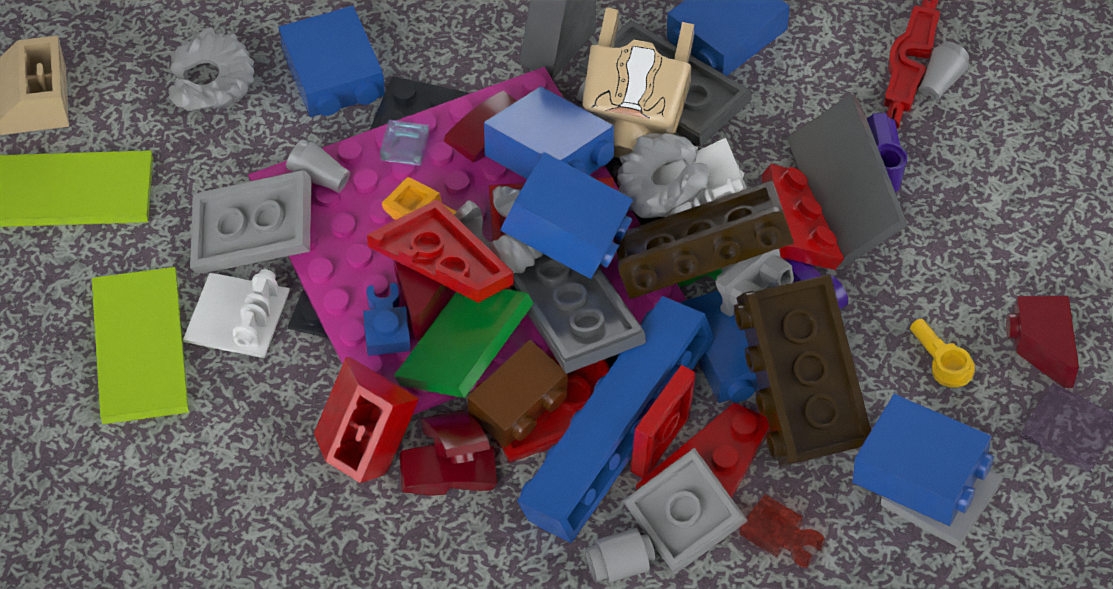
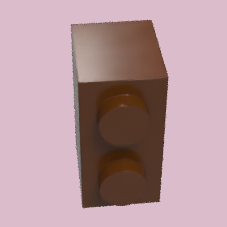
[467,340,568,448]

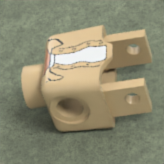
[583,7,694,158]

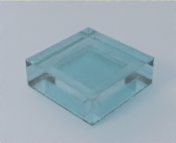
[380,120,429,166]

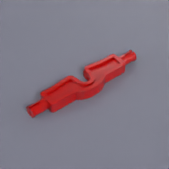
[884,0,940,129]

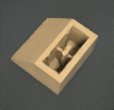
[0,35,69,135]

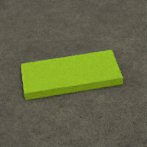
[0,150,153,227]
[92,267,189,424]

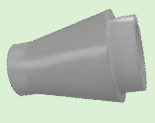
[918,41,969,101]
[286,140,351,193]

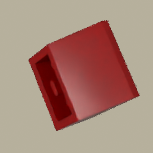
[314,356,419,483]

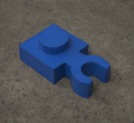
[363,283,411,356]

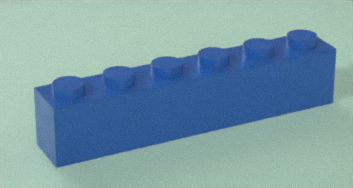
[517,296,715,544]

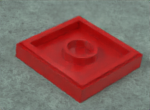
[630,365,695,478]

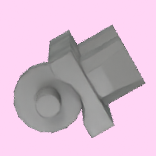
[715,249,794,317]

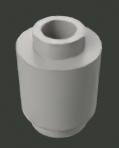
[585,528,655,584]

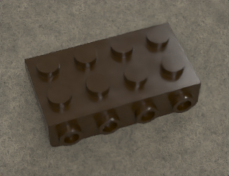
[613,180,794,299]
[734,274,871,467]

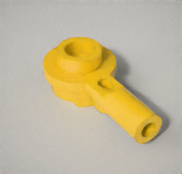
[910,319,975,388]

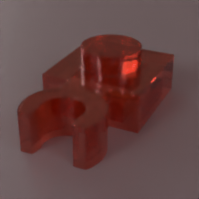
[739,494,825,568]

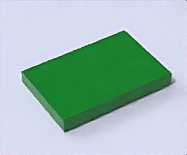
[394,289,533,398]

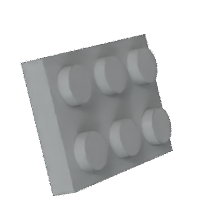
[190,170,311,273]

